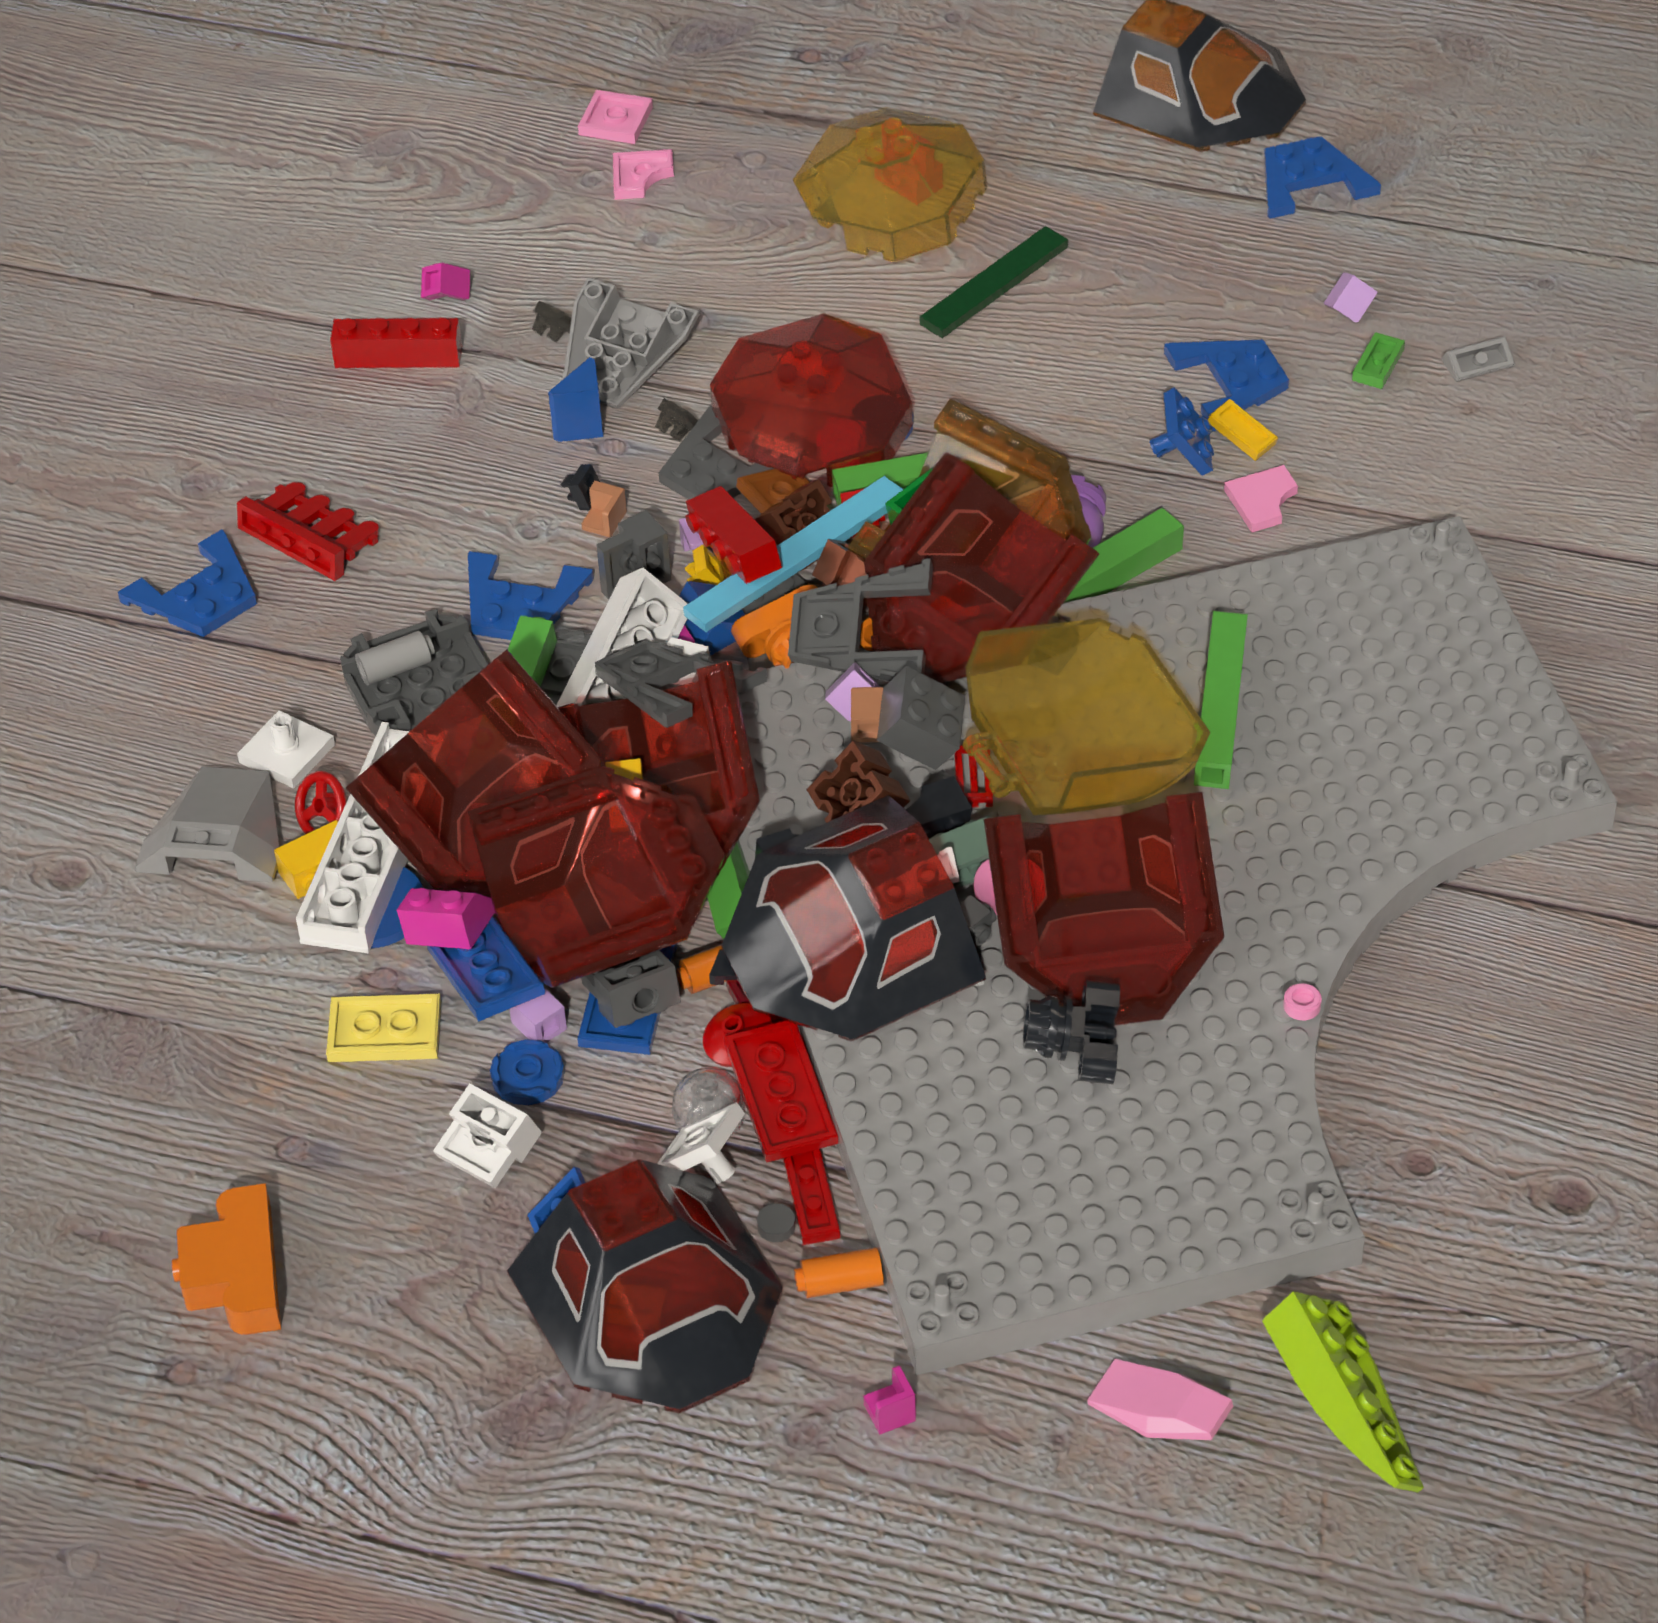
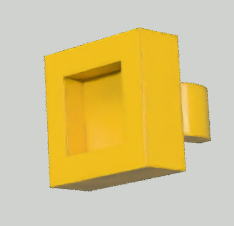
[685,545,724,585]

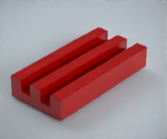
[954,744,993,808]

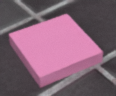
[578,90,653,144]

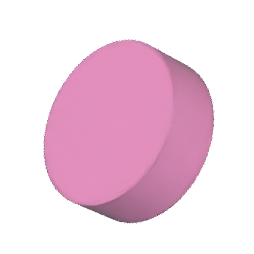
[1283,983,1322,1021]

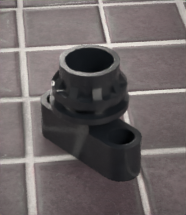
[1023,979,1120,1085]

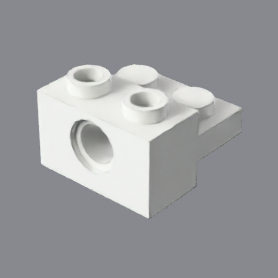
[433,1084,542,1188]

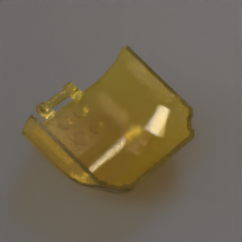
[963,618,1210,815]

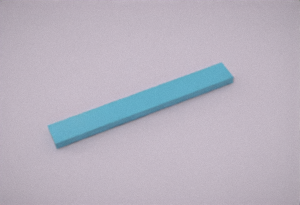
[683,476,903,632]

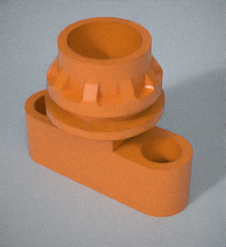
[731,585,818,669]

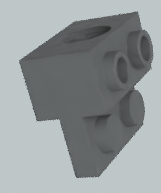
[596,510,671,599]
[581,950,681,1028]

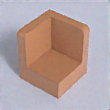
[581,481,627,538]
[851,687,883,742]

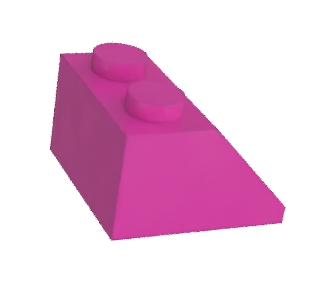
[397,888,497,949]

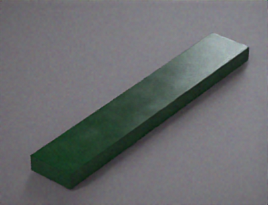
[919,226,1068,339]

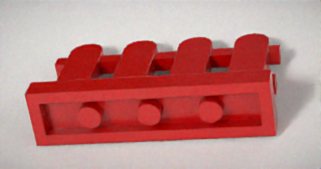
[237,482,379,581]

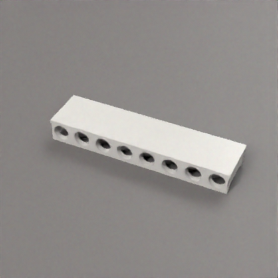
[296,722,452,954]

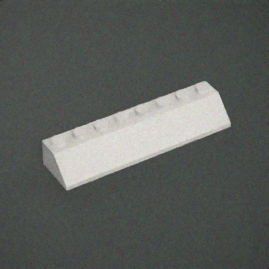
[514,567,688,796]

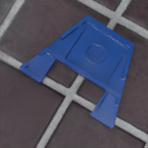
[1264,136,1381,219]
[1164,340,1289,432]
[117,529,257,637]
[468,551,594,640]

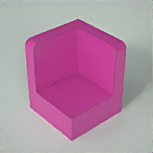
[421,262,470,300]
[863,1366,916,1435]

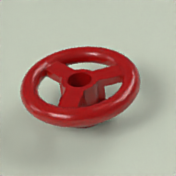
[295,771,347,834]

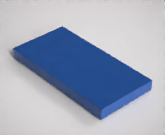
[427,916,546,1022]
[577,928,678,1055]

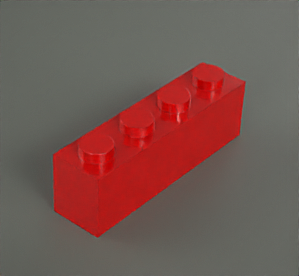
[330,318,462,368]
[685,486,782,584]

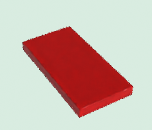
[723,1019,838,1163]

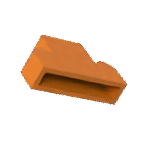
[172,1183,281,1335]

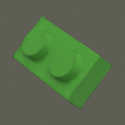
[1352,332,1405,389]

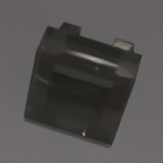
[532,300,572,343]
[655,398,698,442]

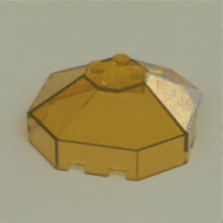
[793,107,987,262]

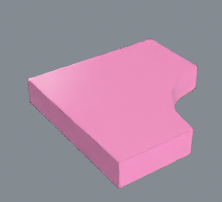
[613,149,674,200]
[1224,465,1298,533]

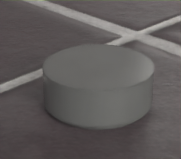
[757,1203,795,1242]

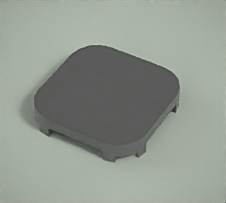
[340,609,488,736]

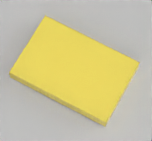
[326,994,441,1062]

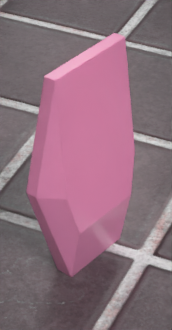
[1087,1359,1233,1440]

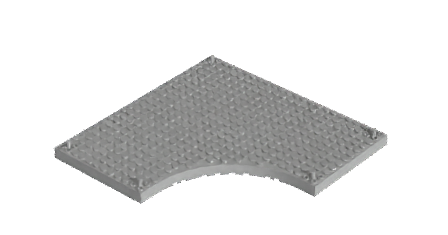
[688,516,1617,1375]

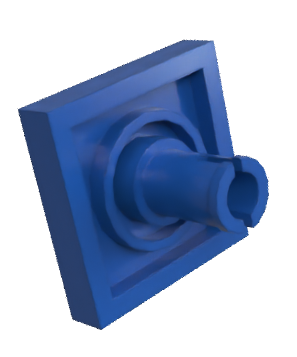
[1150,387,1214,476]

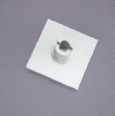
[237,710,335,789]
[657,1102,745,1184]

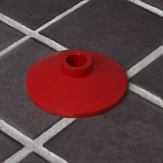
[703,1003,773,1067]

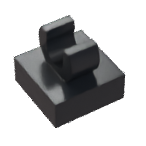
[560,464,600,511]

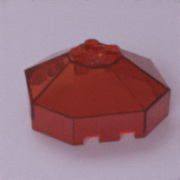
[710,313,913,488]

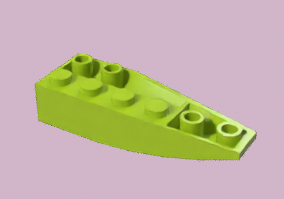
[1262,1291,1424,1493]

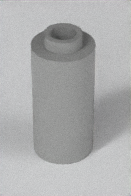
[355,631,435,686]

